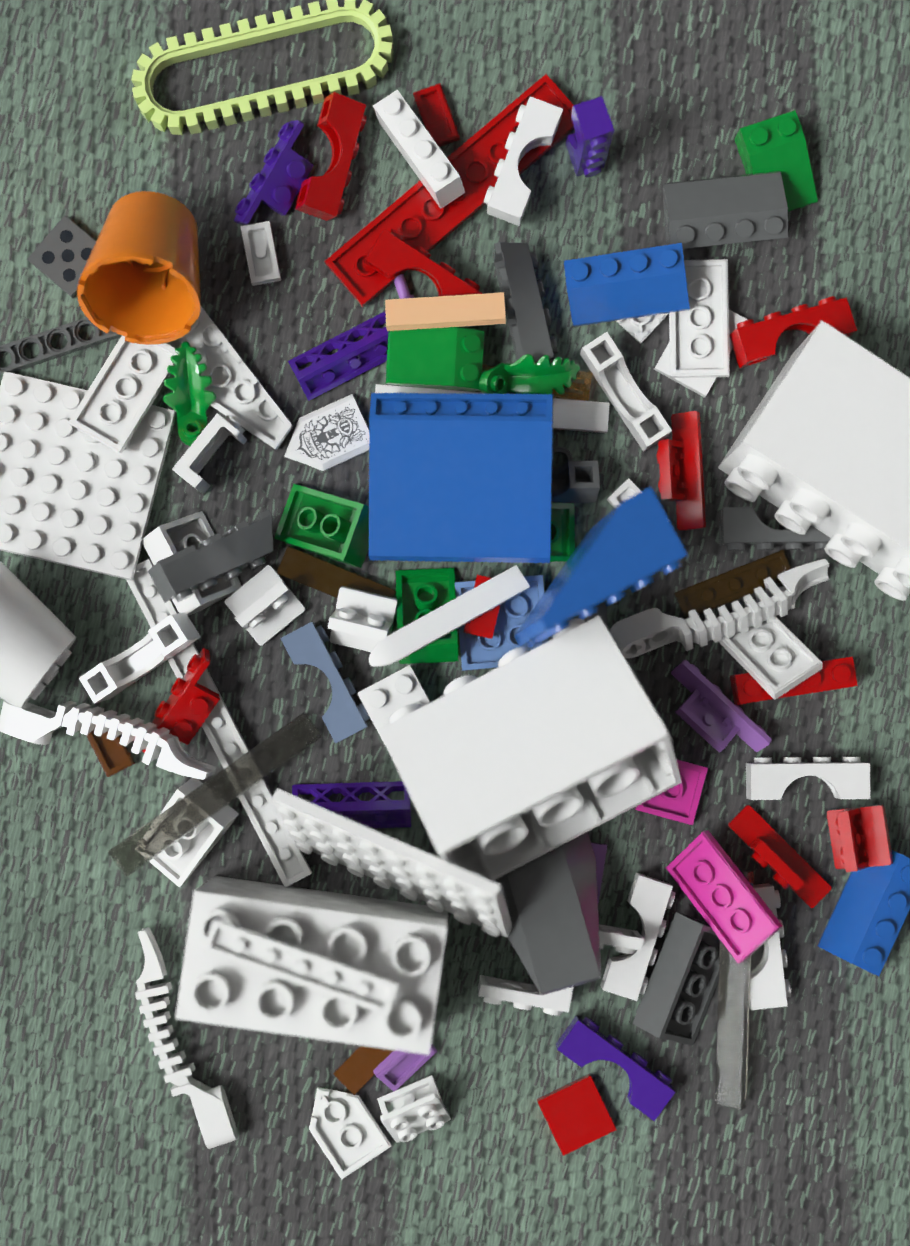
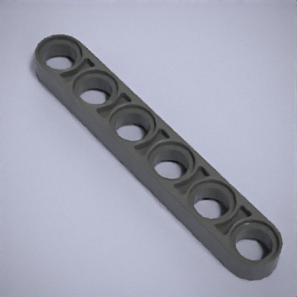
[0,317,122,374]

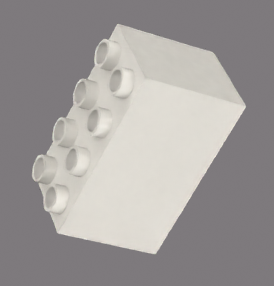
[718,321,910,601]
[379,616,682,881]
[175,876,448,1055]

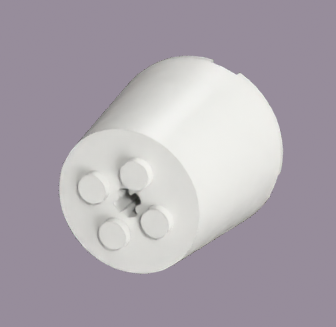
[0,561,77,709]

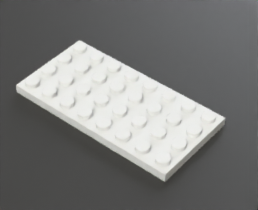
[271,789,513,938]

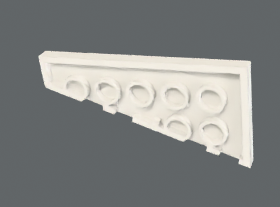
[167,307,293,451]

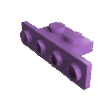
[671,660,772,752]

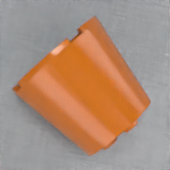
[77,191,201,345]

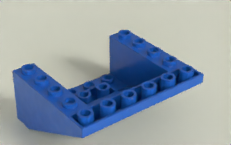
[369,393,553,563]
[514,487,688,648]

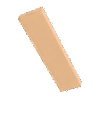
[385,292,506,331]

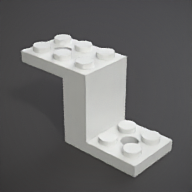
[478,924,644,1016]

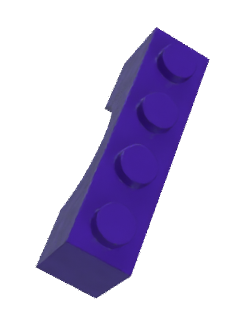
[566,96,615,177]
[556,1015,675,1121]

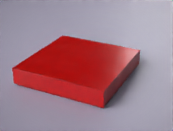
[537,1074,616,1156]

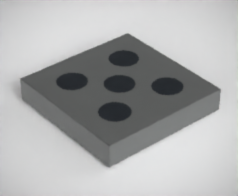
[27,215,96,298]

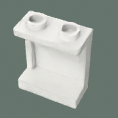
[172,414,247,495]

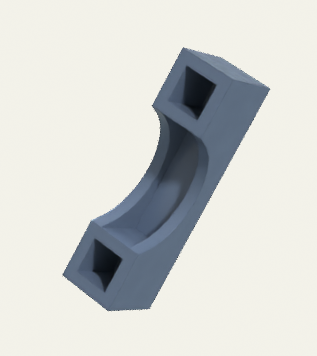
[280,622,370,744]

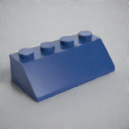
[564,243,690,327]
[817,850,910,976]

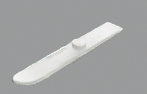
[369,565,530,667]

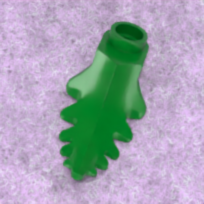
[163,341,216,446]
[479,354,580,395]

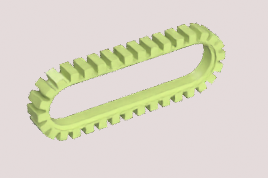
[131,0,393,135]

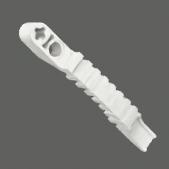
[610,559,829,658]
[0,700,216,779]
[135,927,238,1149]

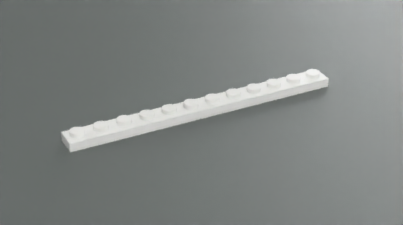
[127,559,312,887]

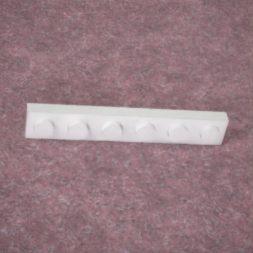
[203,918,399,1016]

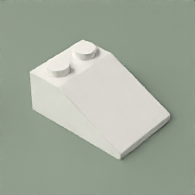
[135,777,239,887]

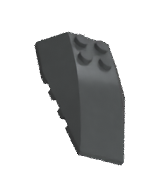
[493,832,601,996]

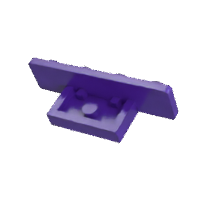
[234,120,314,225]

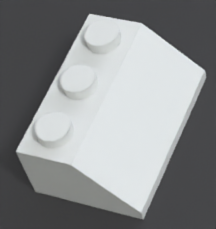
[142,511,242,616]

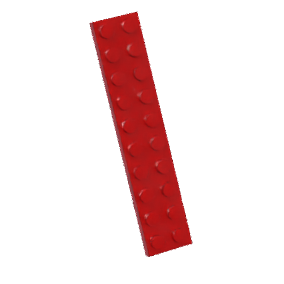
[325,74,575,307]

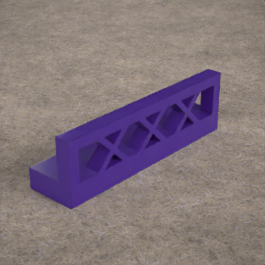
[288,311,389,401]
[292,781,411,829]

